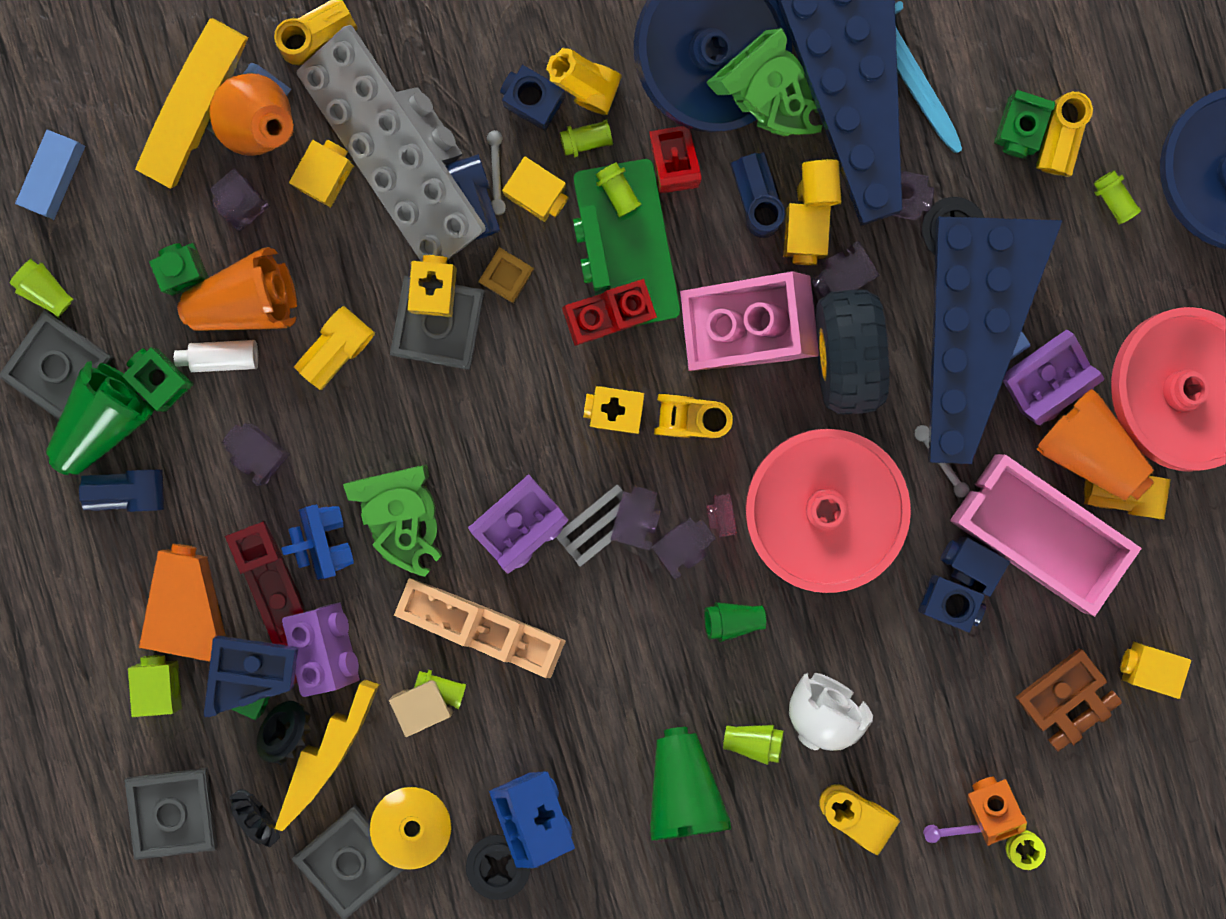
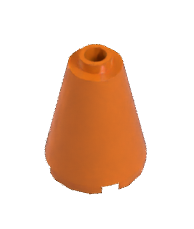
[209,73,293,156]
[177,247,297,331]
[1036,389,1154,501]

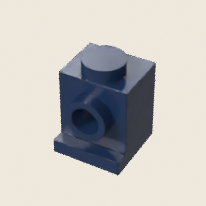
[940,536,1010,597]

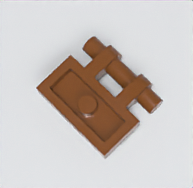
[1015,648,1122,752]

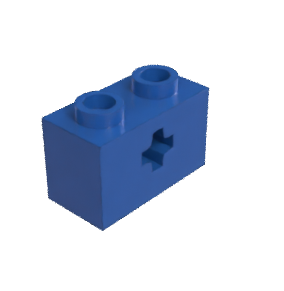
[489,771,575,868]

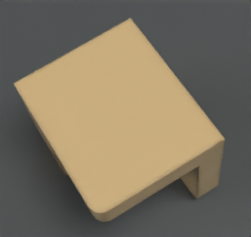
[389,680,453,737]

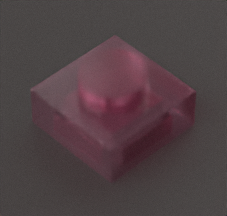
[706,493,737,537]

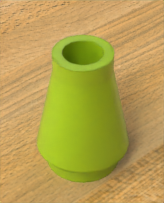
[10,259,74,317]
[723,725,784,765]

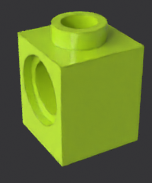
[128,655,182,717]

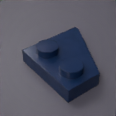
[204,635,298,717]

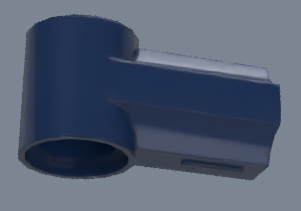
[730,152,785,238]
[445,154,500,240]
[79,469,164,512]

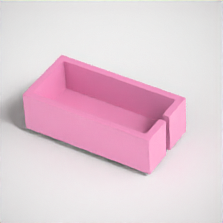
[950,454,1142,616]

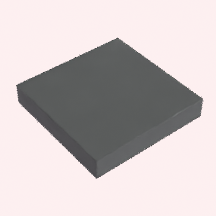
[390,275,485,370]
[0,310,114,419]
[125,768,218,860]
[292,804,405,919]

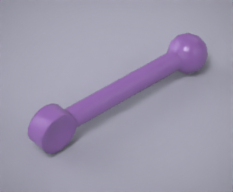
[923,825,981,843]

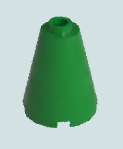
[46,361,155,475]
[649,727,731,841]

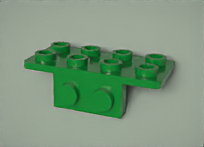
[573,159,680,326]

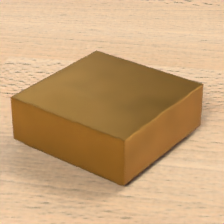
[478,247,534,304]

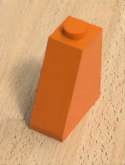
[139,543,226,662]

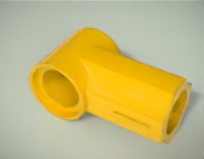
[274,0,358,65]
[546,48,622,115]
[1036,91,1093,177]
[797,160,841,207]
[294,306,375,390]
[1083,476,1171,520]

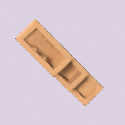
[394,578,566,678]

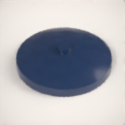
[634,0,792,132]
[1160,89,1226,249]

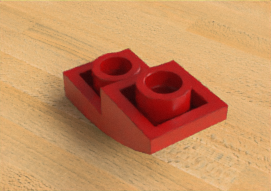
[562,279,657,346]

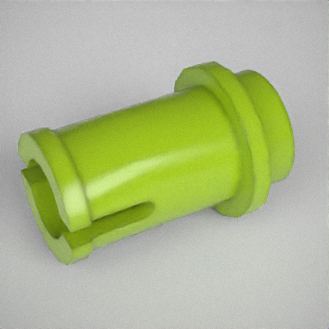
[560,120,613,158]
[595,162,642,218]
[1093,170,1141,225]
[414,669,466,709]

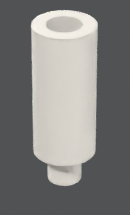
[174,340,258,372]

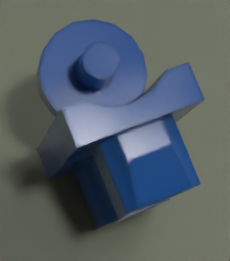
[281,504,354,580]

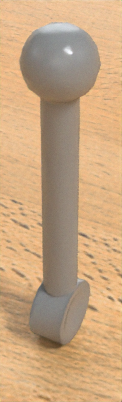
[487,130,506,216]
[914,425,970,498]

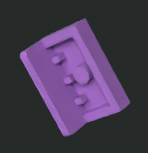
[1003,329,1104,425]
[468,474,568,574]
[282,602,360,697]

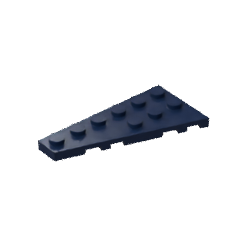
[777,0,902,226]
[928,217,1063,464]

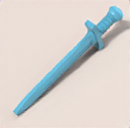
[895,1,962,153]

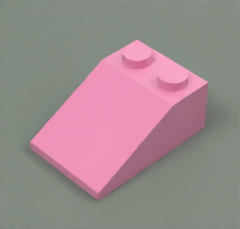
[680,271,819,371]

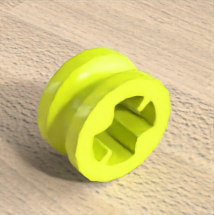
[1005,830,1046,870]

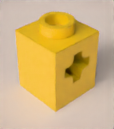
[289,140,354,208]
[502,156,569,222]
[783,203,831,265]
[408,255,457,317]
[583,386,644,434]
[1120,641,1192,699]

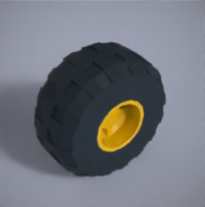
[816,290,890,414]

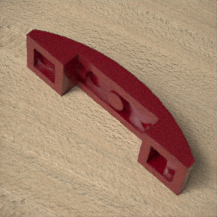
[225,521,306,684]

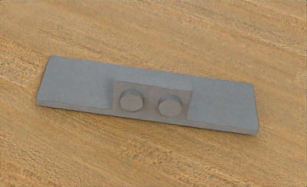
[296,25,486,262]

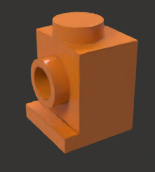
[967,776,1027,846]

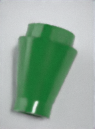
[704,602,766,643]

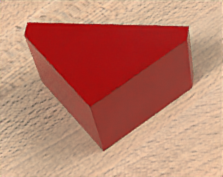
[649,126,701,194]

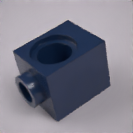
[500,64,566,132]
[918,574,986,633]

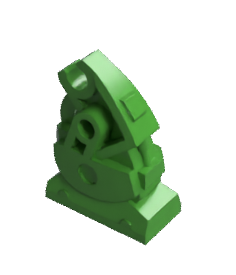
[706,28,823,136]
[343,464,442,577]

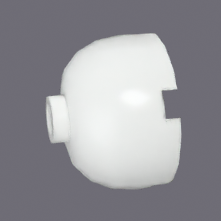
[789,673,873,751]

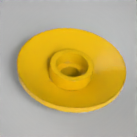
[370,787,451,870]

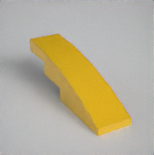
[135,18,249,189]
[275,679,380,831]

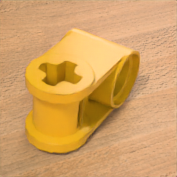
[654,394,733,439]
[819,784,900,855]

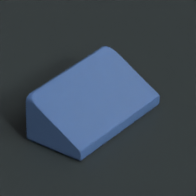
[15,130,85,220]

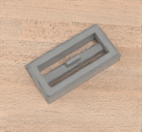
[556,484,643,567]

